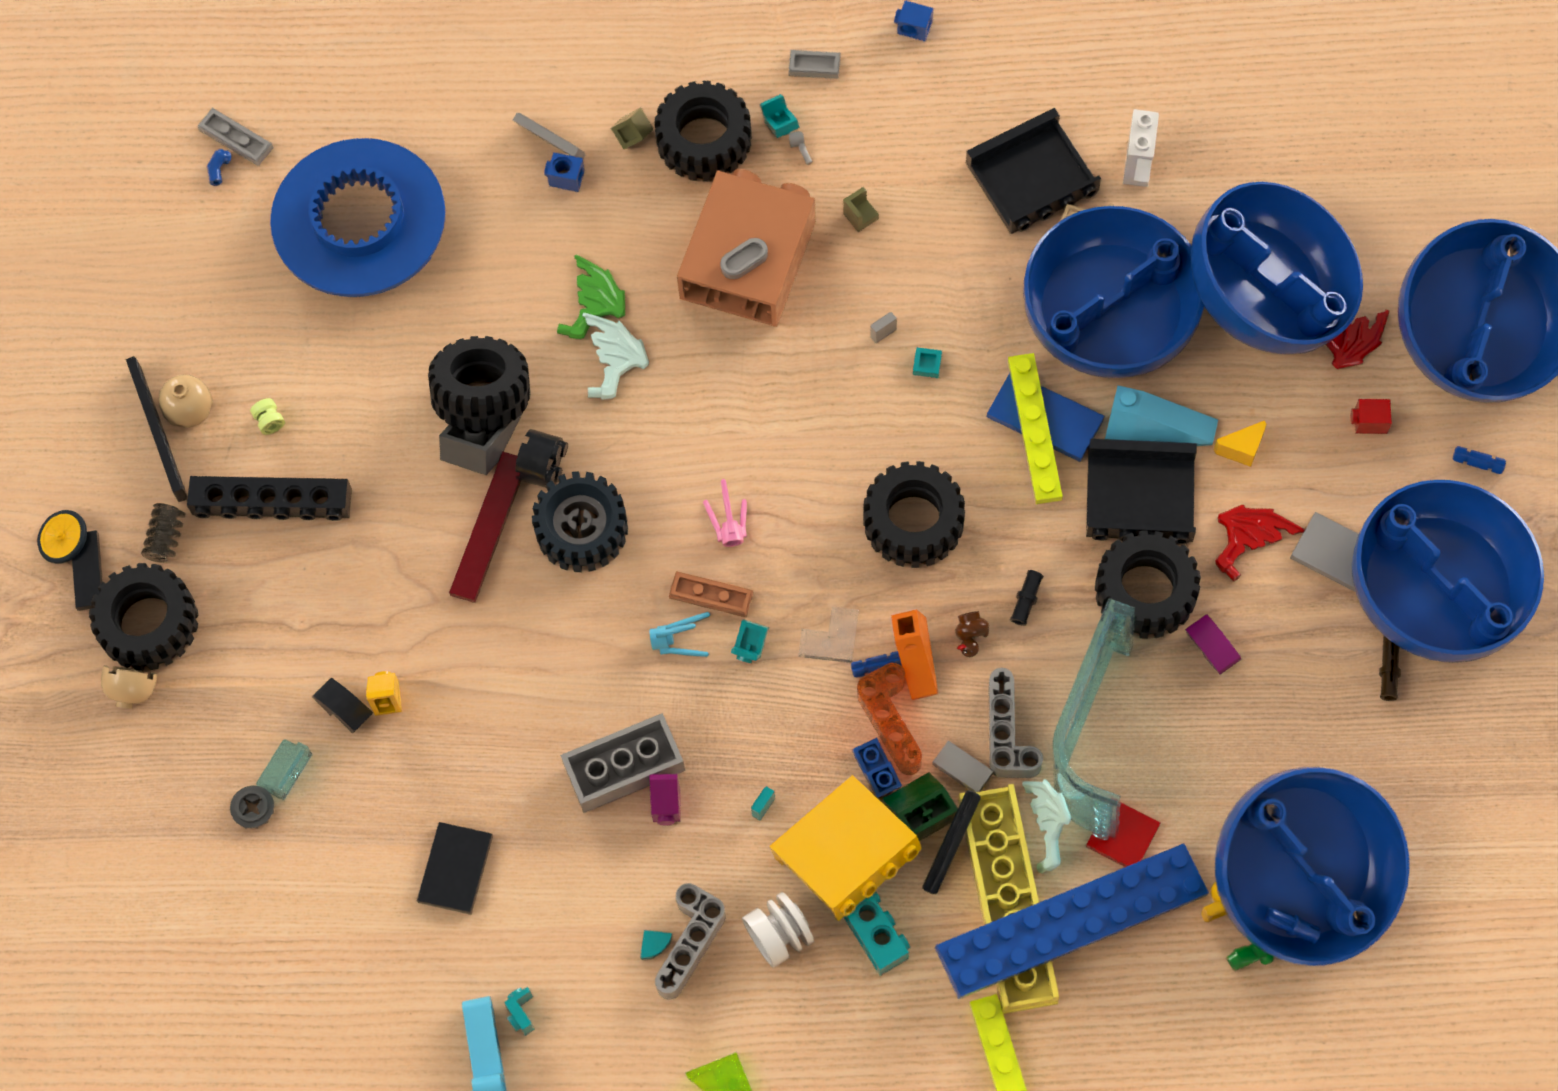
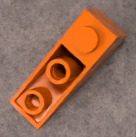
[891,609,938,700]

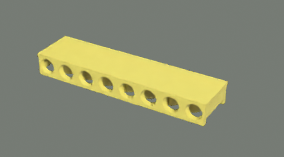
[958,784,1059,1014]

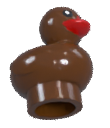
[955,611,989,657]

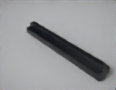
[922,790,981,894]

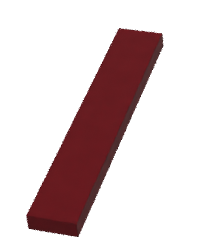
[449,452,521,603]

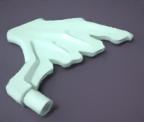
[582,313,649,400]
[1022,779,1071,873]

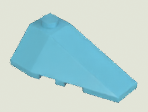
[1105,385,1218,446]

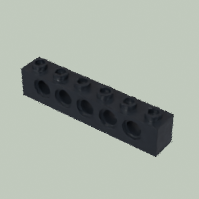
[187,476,352,521]

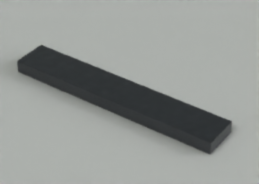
[126,356,188,502]

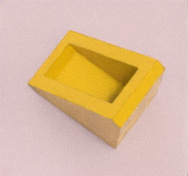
[1213,420,1267,467]

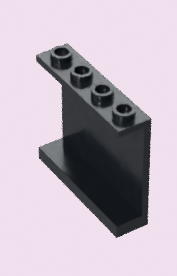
[1086,439,1197,544]

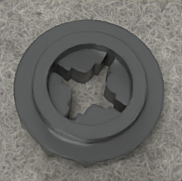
[230,785,274,829]

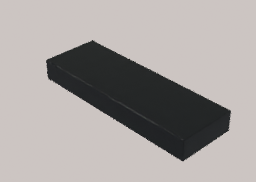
[72,530,102,611]

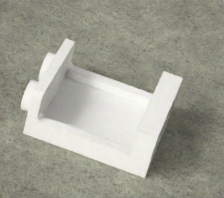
[1123,109,1159,187]

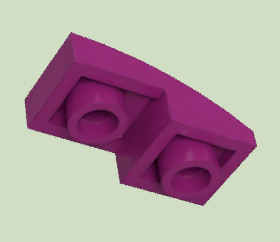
[1185,614,1242,675]

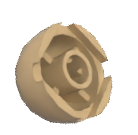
[158,375,213,428]
[101,665,157,709]

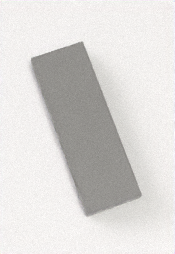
[197,108,273,166]
[513,113,585,158]

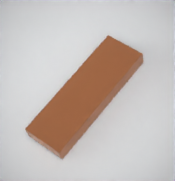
[669,571,754,618]

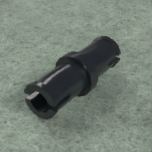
[1010,570,1044,626]

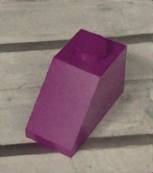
[649,774,681,826]

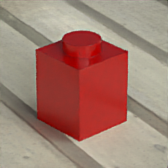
[1350,399,1392,434]

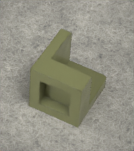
[611,108,653,149]
[843,187,879,232]

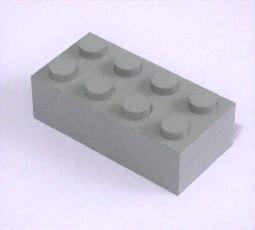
[561,713,685,813]

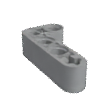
[988,668,1043,778]
[655,883,726,1000]

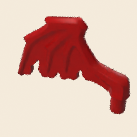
[1326,309,1390,369]
[1215,504,1305,582]

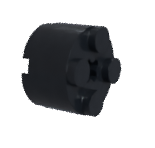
[515,429,568,488]

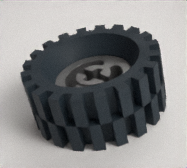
[532,471,628,573]

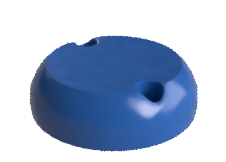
[1191,182,1363,354]
[1023,206,1204,378]
[1398,219,1558,403]
[1352,480,1544,663]
[1215,767,1409,966]

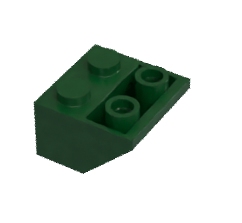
[882,772,958,841]

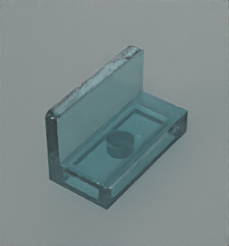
[256,739,313,801]

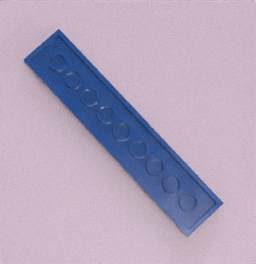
[935,843,1209,999]

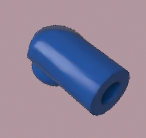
[207,149,232,186]

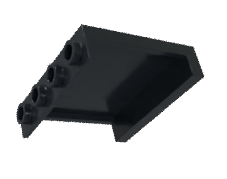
[966,107,1101,234]

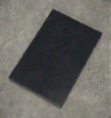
[417,822,493,915]

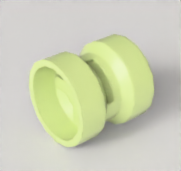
[250,398,285,435]

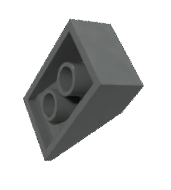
[439,412,523,476]

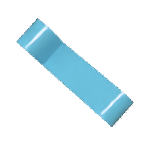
[462,996,507,1091]

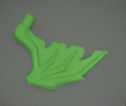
[557,254,625,339]

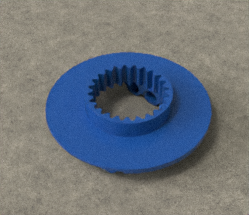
[270,138,445,297]

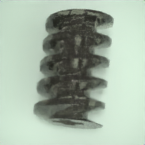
[141,503,186,563]

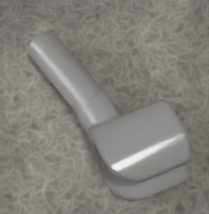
[789,131,812,165]

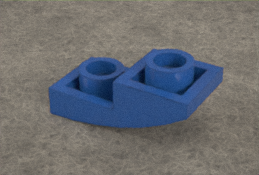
[852,738,902,798]

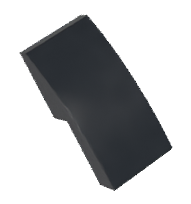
[312,677,373,733]

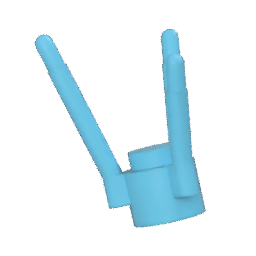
[650,612,710,657]

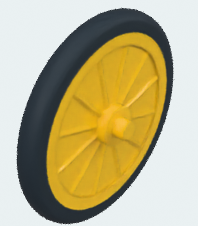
[37,510,87,564]

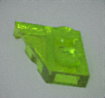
[686,1052,752,1091]

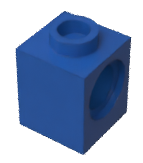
[894,0,934,42]
[544,152,585,192]

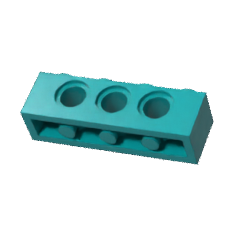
[843,892,911,976]

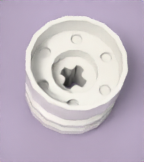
[742,892,814,968]

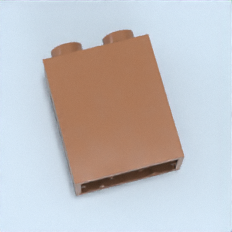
[677,169,816,327]

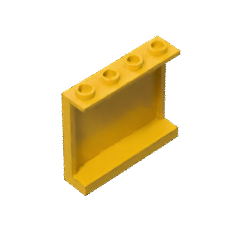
[769,775,922,922]

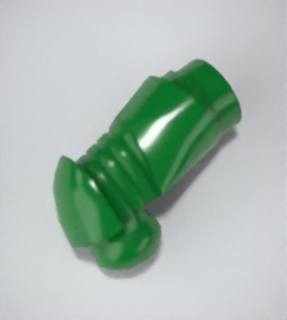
[1226,944,1275,971]

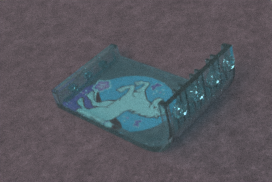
[1053,599,1135,840]

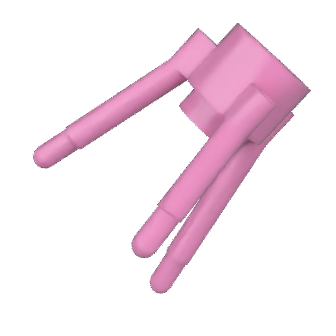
[703,479,747,547]

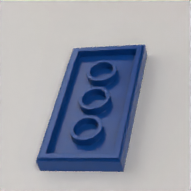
[986,373,1104,462]

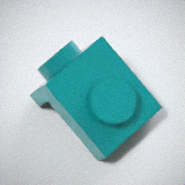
[760,94,800,138]
[731,620,769,663]
[504,987,535,1036]

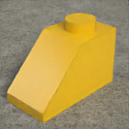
[366,671,402,716]

